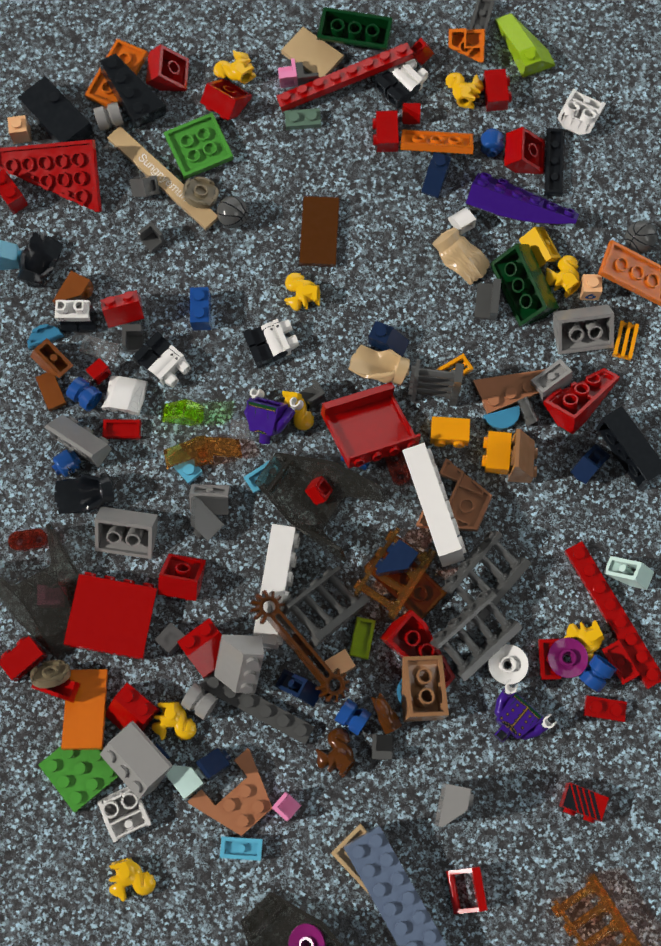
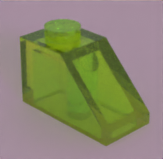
[161,399,205,426]

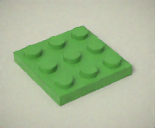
[163,112,234,180]
[38,746,119,813]

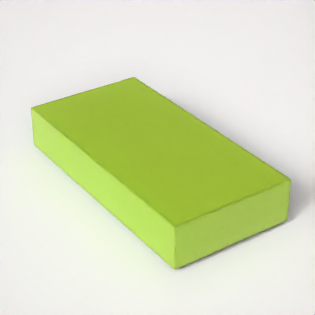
[349,617,376,660]

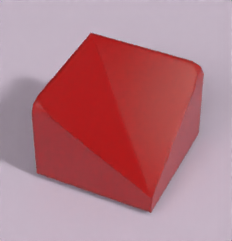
[410,37,435,65]
[402,103,421,124]
[86,358,112,385]
[305,476,333,505]

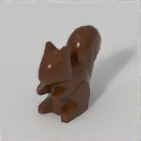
[371,692,402,734]
[316,727,355,778]

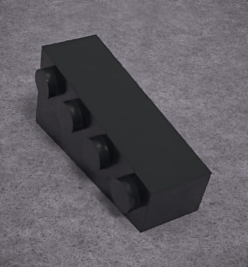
[100,53,166,129]

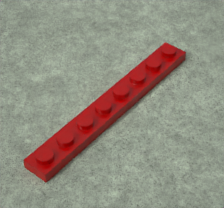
[276,42,414,112]
[564,541,661,689]

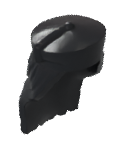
[17,232,63,288]
[54,473,115,514]

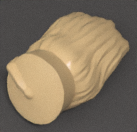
[432,228,490,285]
[348,345,410,386]

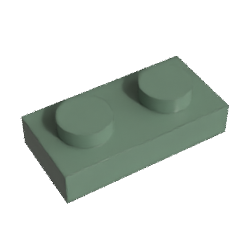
[285,108,321,130]

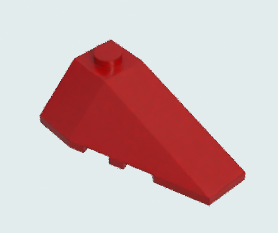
[543,368,620,434]
[380,610,455,688]

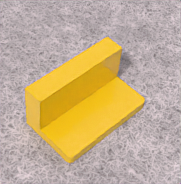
[519,227,561,268]

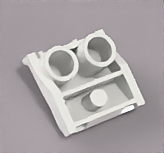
[558,89,606,135]
[101,376,148,416]
[98,786,152,842]

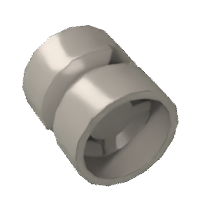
[93,102,124,131]
[181,683,218,720]

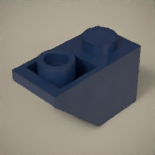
[375,539,419,576]

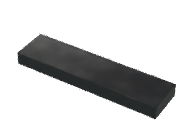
[544,128,565,197]

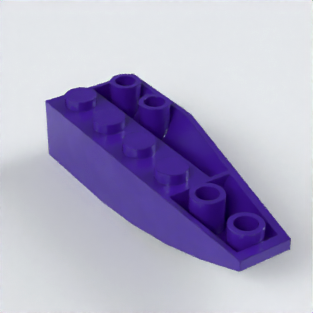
[466,172,579,224]

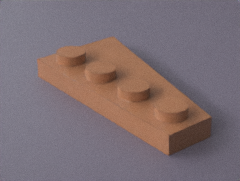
[472,369,545,414]

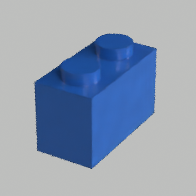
[190,287,211,331]

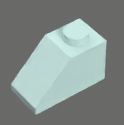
[603,556,654,590]
[166,765,206,799]

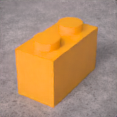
[430,416,470,448]
[481,431,512,475]

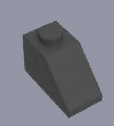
[191,496,224,541]

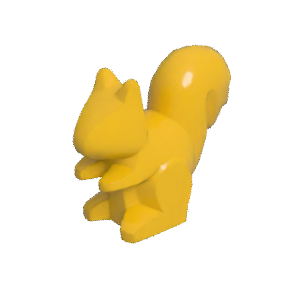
[213,50,256,84]
[445,72,484,109]
[545,255,581,298]
[284,272,320,311]
[282,391,314,431]
[564,620,604,666]
[151,702,197,741]
[109,858,156,902]

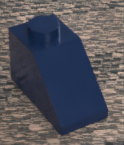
[421,152,452,198]
[368,321,410,357]
[571,444,610,484]
[275,669,322,707]
[196,748,232,780]

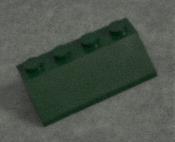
[317,7,393,50]
[490,243,559,327]

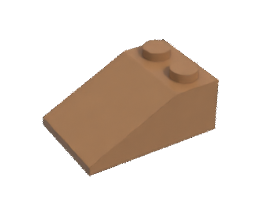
[508,429,538,483]
[402,655,449,722]

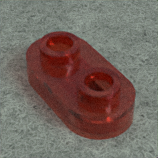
[385,452,410,486]
[8,529,48,552]

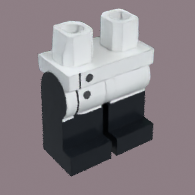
[375,59,428,110]
[55,300,98,333]
[242,319,299,368]
[133,331,191,388]

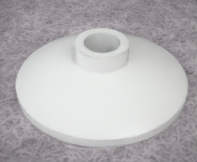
[488,644,528,685]

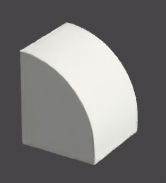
[448,208,476,236]

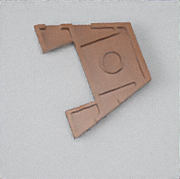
[416,458,492,532]
[187,748,272,836]

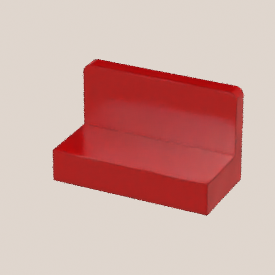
[31,679,81,703]

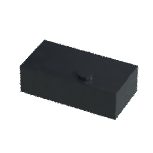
[18,76,94,143]
[596,406,661,490]

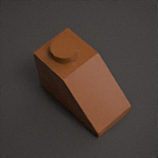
[53,271,94,305]
[30,338,74,378]

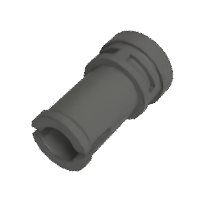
[517,396,540,426]

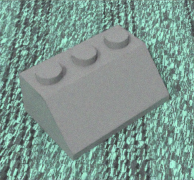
[553,305,614,355]
[44,415,112,468]
[95,506,158,559]
[214,635,264,694]
[100,721,173,800]
[434,783,474,827]

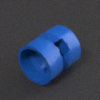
[66,377,102,412]
[579,654,617,692]
[334,698,372,736]

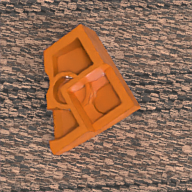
[448,28,485,63]

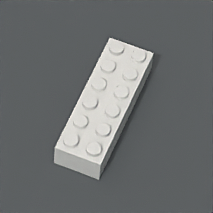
[402,443,467,567]
[253,524,300,650]

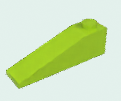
[495,13,555,78]

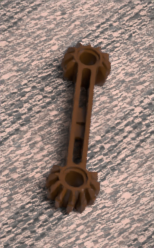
[250,590,350,703]

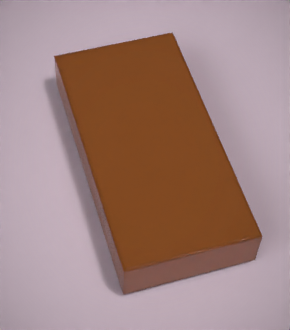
[35,372,67,411]

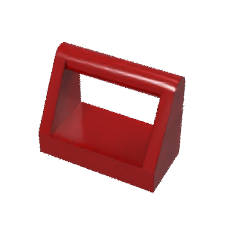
[446,866,488,914]

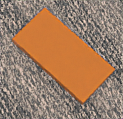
[85,39,148,107]
[400,130,474,154]
[598,240,661,306]
[61,669,108,750]

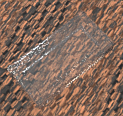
[79,334,121,363]

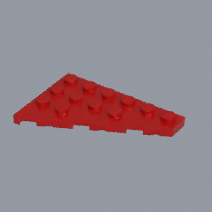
[0,139,102,212]

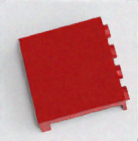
[321,382,421,469]
[63,572,158,660]

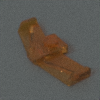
[164,435,242,470]

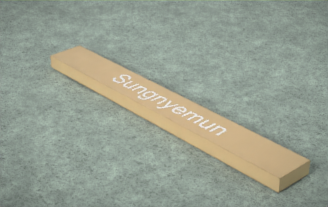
[107,126,219,231]

